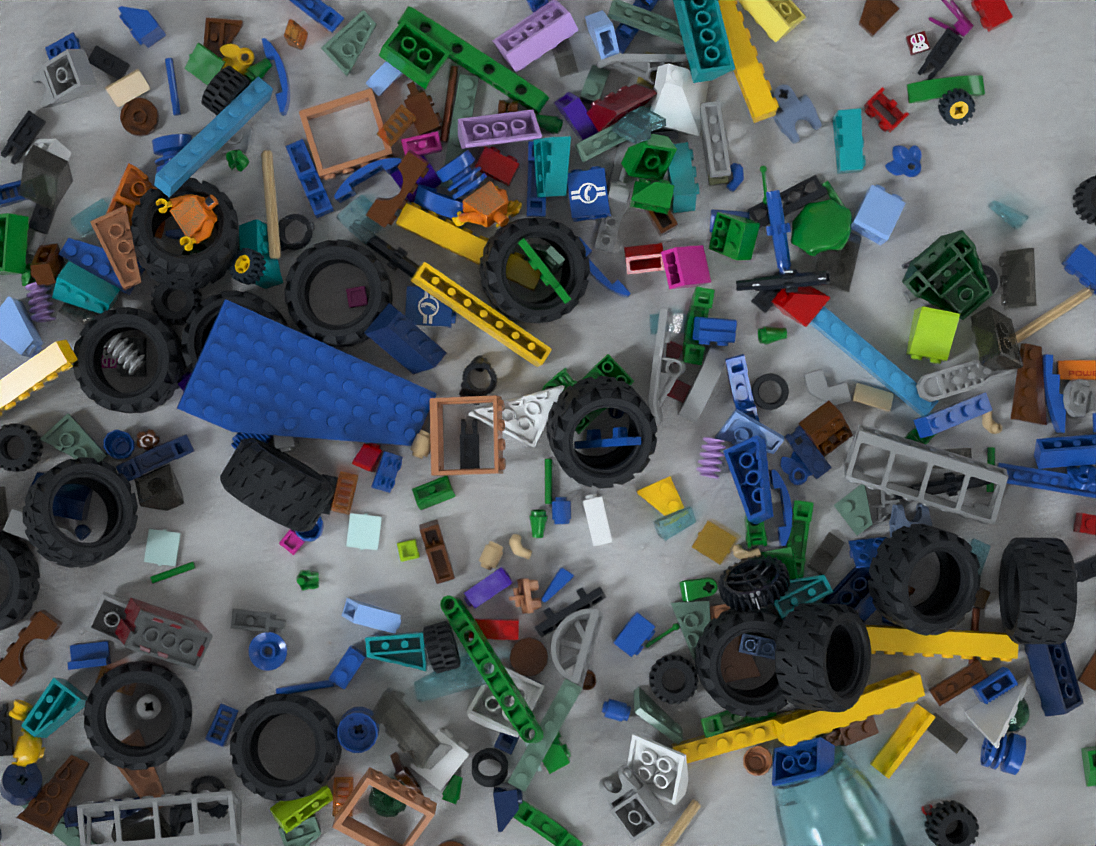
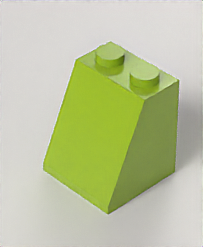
[906,306,960,364]

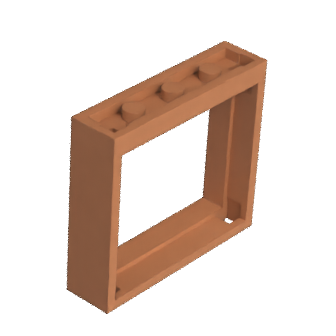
[299,88,394,181]
[430,395,506,476]
[332,767,437,846]

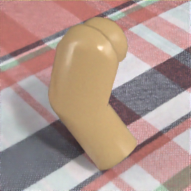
[982,411,1002,434]
[509,534,532,560]
[732,544,761,561]

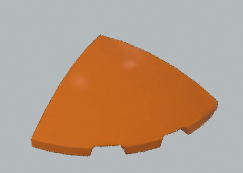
[106,163,165,239]

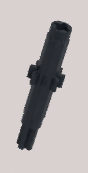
[349,222,420,278]
[736,269,831,293]
[894,472,991,500]

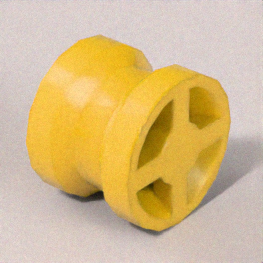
[9,699,33,721]

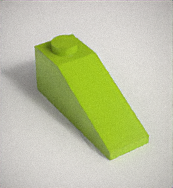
[270,786,334,834]

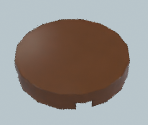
[120,98,159,137]
[510,637,548,676]

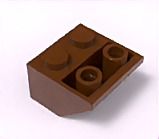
[798,400,853,457]

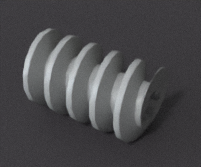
[104,332,146,375]
[130,694,161,721]

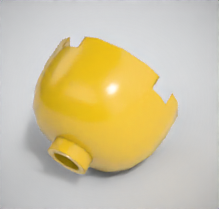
[11,728,45,767]

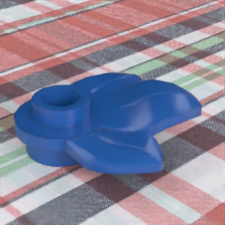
[885,145,922,177]
[781,451,812,485]
[1067,465,1096,490]

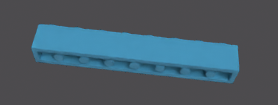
[154,77,273,197]
[809,307,939,417]

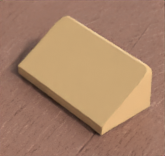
[105,69,150,107]
[852,383,894,412]

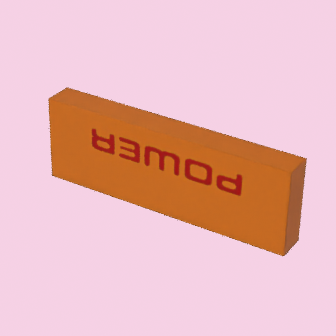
[1057,360,1096,380]

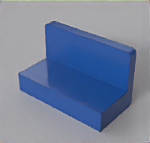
[67,641,111,670]

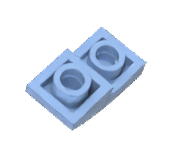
[366,62,403,96]
[738,633,776,660]

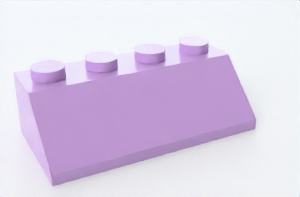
[492,0,578,73]
[458,109,542,149]

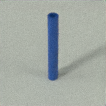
[165,58,181,116]
[276,680,334,694]

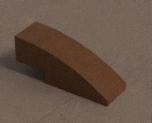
[419,519,455,584]

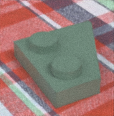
[834,484,873,536]
[278,814,322,846]

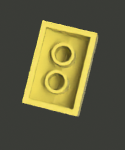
[738,0,806,43]

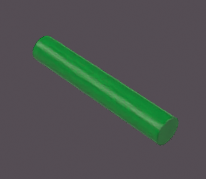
[821,180,852,218]
[986,447,995,492]
[545,459,552,504]
[150,561,196,584]

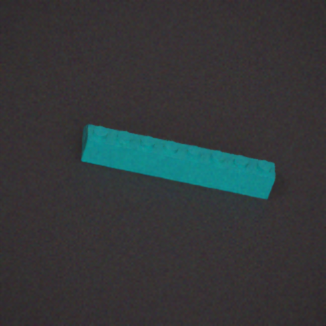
[673,0,735,83]

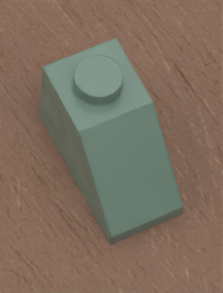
[580,65,610,105]

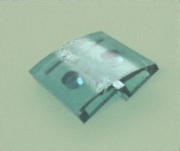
[612,106,666,144]
[336,194,383,244]

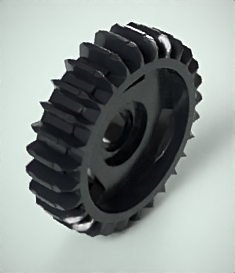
[718,555,790,612]

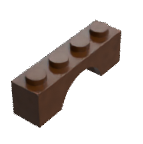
[366,150,429,228]
[0,610,63,687]

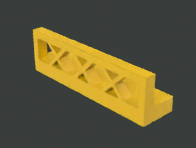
[870,703,936,779]

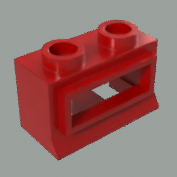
[864,87,909,133]

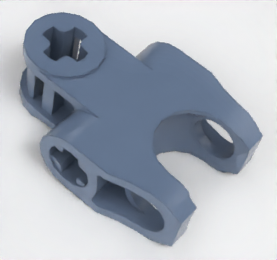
[772,84,822,144]
[889,503,932,537]

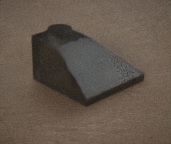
[134,464,184,511]

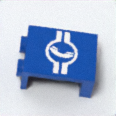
[567,166,612,222]
[405,286,456,328]

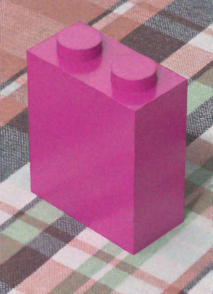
[661,245,711,290]

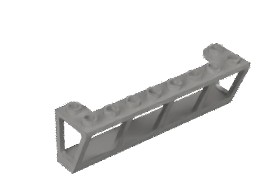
[844,424,1009,525]
[77,788,241,846]

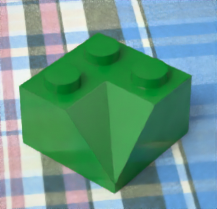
[621,134,677,181]
[630,179,675,214]
[531,731,571,774]

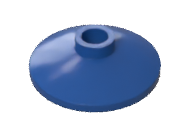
[249,632,287,671]

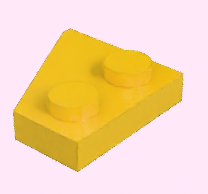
[636,476,686,519]

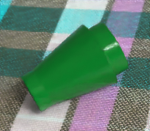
[244,58,272,83]
[536,114,563,135]
[758,326,787,345]
[529,509,548,538]
[442,774,463,804]

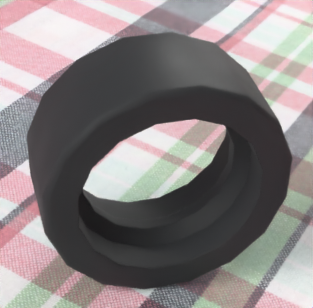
[751,373,789,410]
[472,748,508,787]

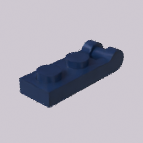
[784,425,832,480]

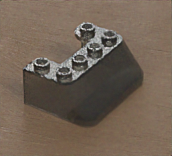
[372,687,453,770]

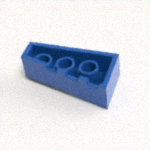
[59,238,145,295]
[723,435,774,524]

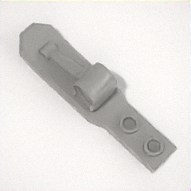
[597,54,689,86]
[594,138,641,253]
[648,307,686,424]
[916,352,1019,402]

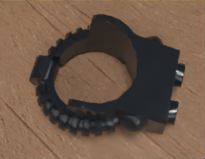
[278,214,315,251]
[459,360,498,405]
[191,775,229,819]
[169,790,193,837]

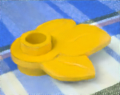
[220,44,255,77]
[496,199,522,228]

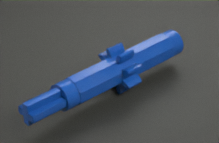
[766,190,791,275]

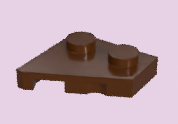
[859,0,900,37]
[203,18,244,58]
[390,752,424,796]

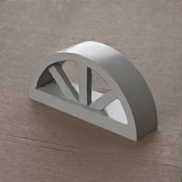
[700,101,731,178]
[678,346,728,422]
[551,609,603,688]

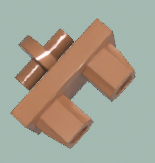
[509,578,542,614]

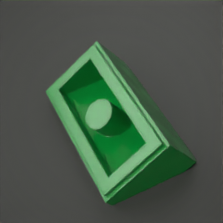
[412,476,455,510]

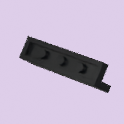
[747,175,828,229]

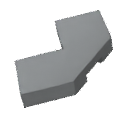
[803,369,852,406]
[869,490,900,523]

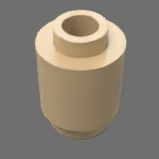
[410,430,431,459]
[479,541,504,571]

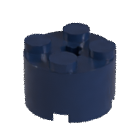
[0,762,42,806]

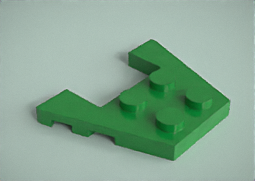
[518,238,571,304]

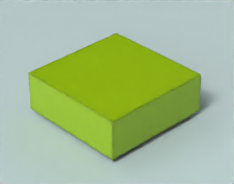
[397,539,420,562]

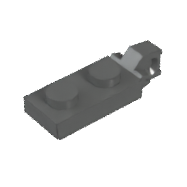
[231,609,286,633]

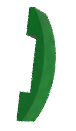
[907,75,985,104]
[682,287,715,366]
[786,500,814,578]
[701,710,777,738]
[513,800,583,846]

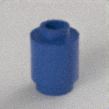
[552,497,571,524]
[601,698,631,722]

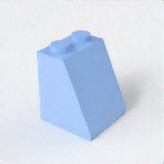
[851,184,906,246]
[0,296,43,358]

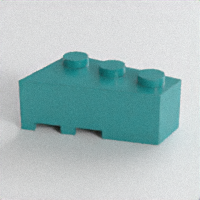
[832,108,866,174]
[534,136,571,197]
[667,142,700,213]
[239,219,283,289]
[52,261,120,314]
[772,575,833,619]
[365,631,428,672]
[21,677,88,738]

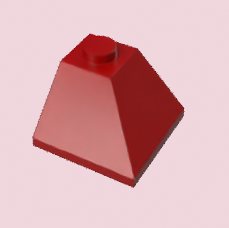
[771,286,830,327]

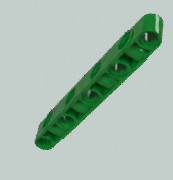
[397,6,549,114]
[440,595,543,743]

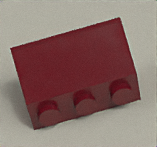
[587,84,657,132]

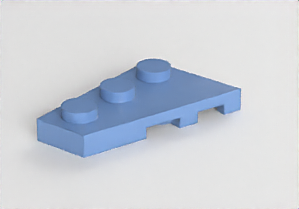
[715,409,784,454]

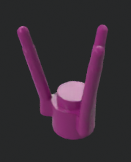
[928,0,974,37]

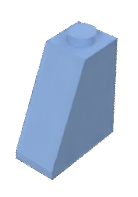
[585,10,619,60]
[342,598,401,634]

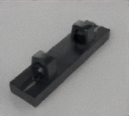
[535,587,607,638]

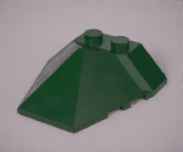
[902,230,993,320]

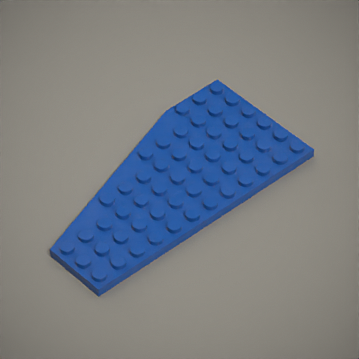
[177,299,437,446]

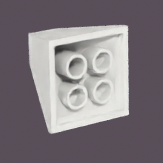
[648,64,709,136]
[467,665,545,738]
[626,733,688,805]

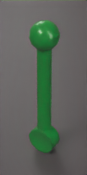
[759,165,767,205]
[645,623,680,648]

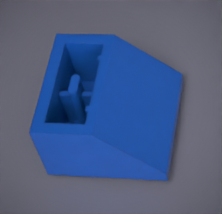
[118,6,166,48]

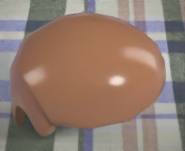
[743,746,773,776]

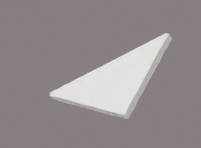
[469,385,565,448]
[965,674,1032,749]

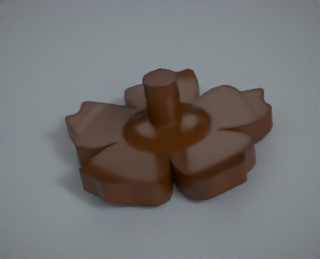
[136,428,160,450]

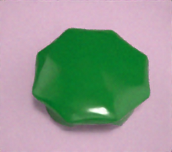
[790,199,852,256]

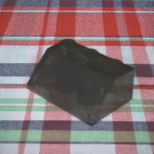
[815,232,862,293]
[999,248,1037,310]
[970,306,1024,371]

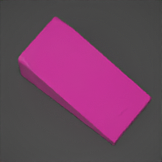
[401,131,443,156]

